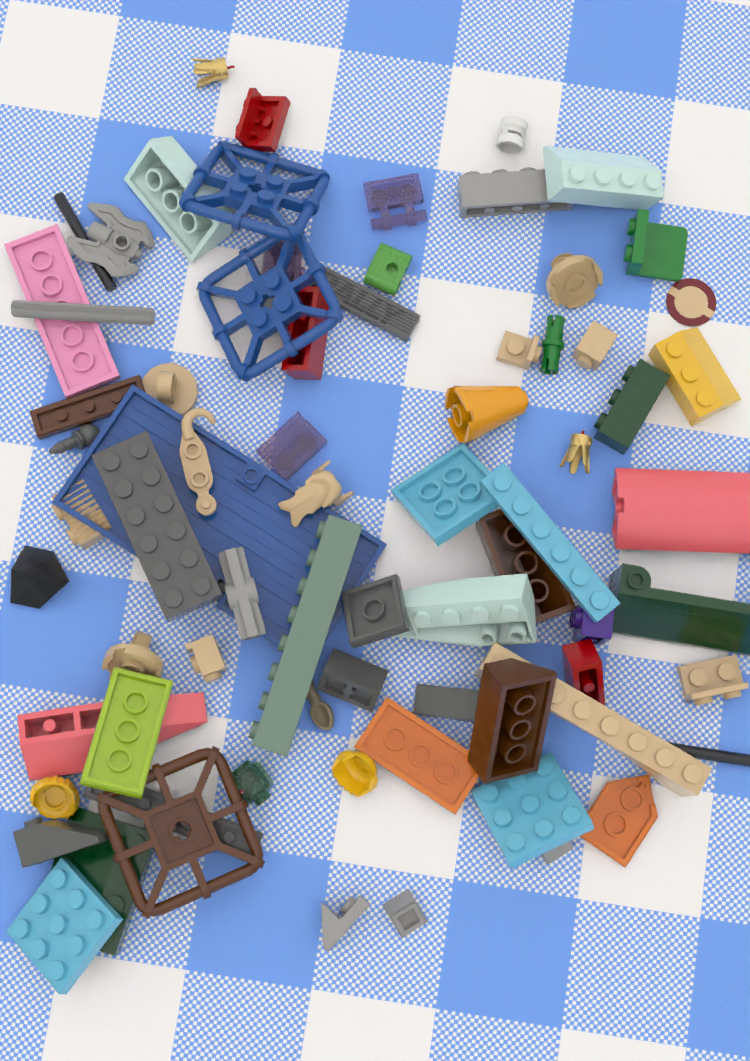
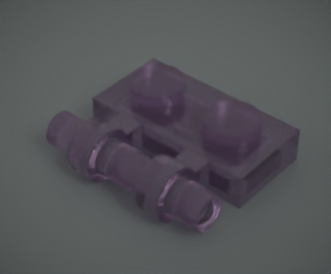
[363,173,427,231]

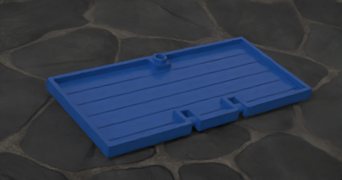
[52,384,387,646]

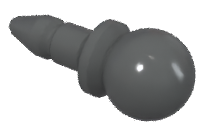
[49,424,100,454]

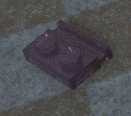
[256,412,327,481]

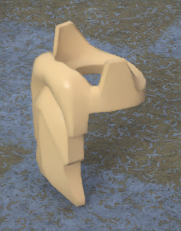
[278,460,354,527]

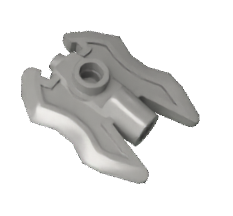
[67,203,154,277]

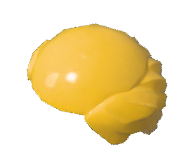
[332,751,378,797]
[30,775,80,819]

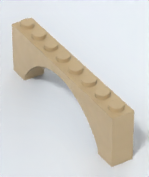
[474,642,713,797]

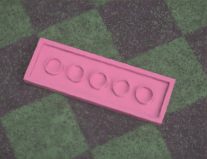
[4,224,121,399]

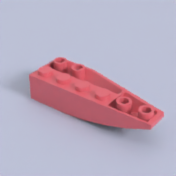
[17,692,208,781]

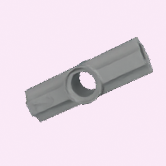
[218,547,266,641]

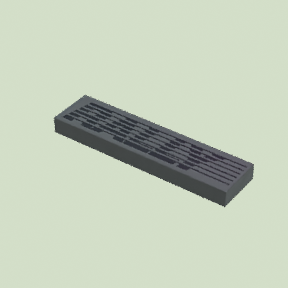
[309,266,421,342]

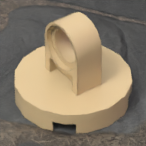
[546,253,603,308]
[142,363,198,416]
[102,631,164,679]

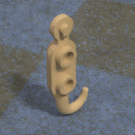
[179,408,217,516]

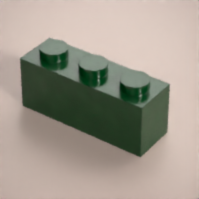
[594,359,670,455]

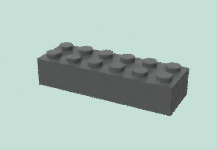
[91,431,223,622]

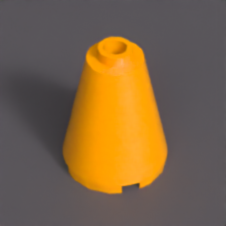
[445,386,529,443]

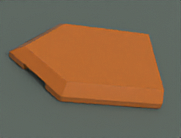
[579,774,658,868]

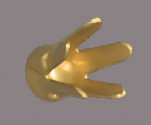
[191,57,235,88]
[559,430,593,474]

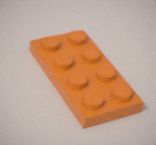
[354,697,479,815]

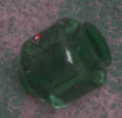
[232,760,274,807]

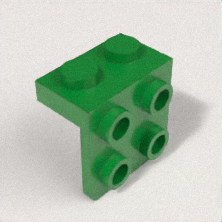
[623,209,688,282]

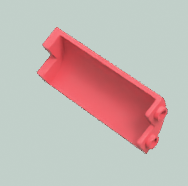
[611,468,750,554]

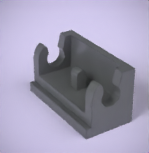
[317,648,389,712]

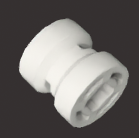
[496,116,528,154]

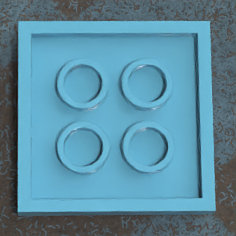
[391,443,498,546]
[471,752,594,869]
[6,857,123,995]

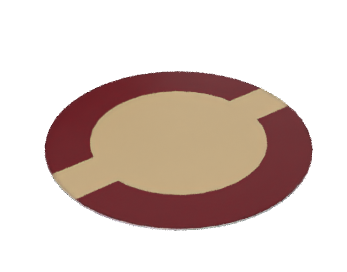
[666,278,716,327]

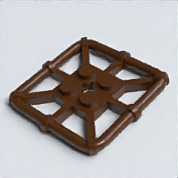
[96,746,265,919]

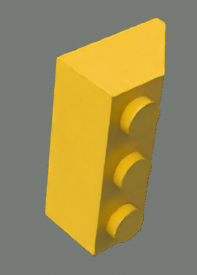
[648,327,741,427]

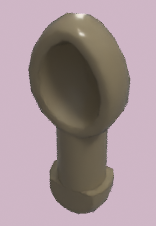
[307,680,334,731]

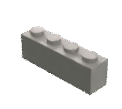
[457,167,573,218]

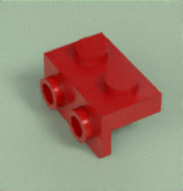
[235,88,291,152]

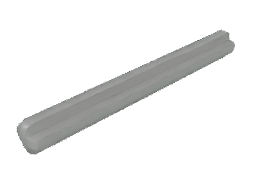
[11,300,155,325]

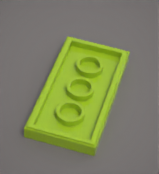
[80,667,173,799]

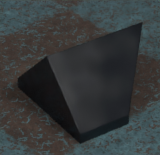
[10,546,70,609]

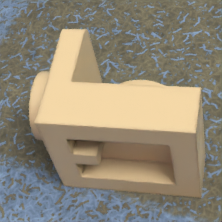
[496,331,542,370]

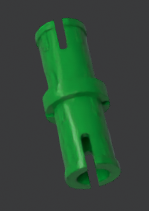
[540,315,566,375]

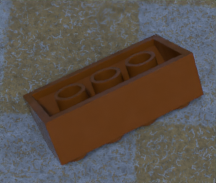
[475,509,576,626]
[467,658,557,784]

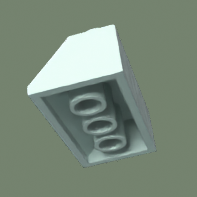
[124,136,235,262]
[543,146,664,210]

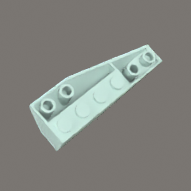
[392,573,537,647]

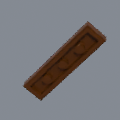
[30,375,146,440]

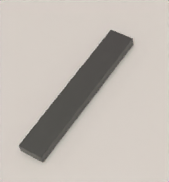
[83,786,264,855]

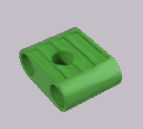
[363,243,413,296]

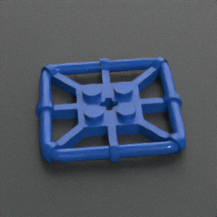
[179,140,330,243]
[196,223,344,382]

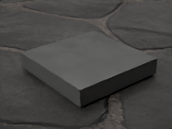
[341,574,410,648]

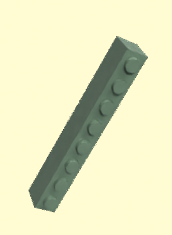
[248,515,363,757]

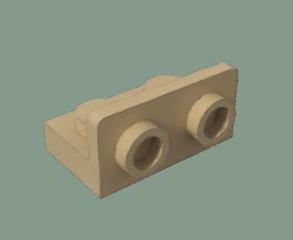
[677,654,749,706]

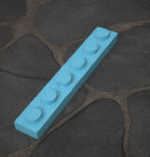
[479,463,621,624]

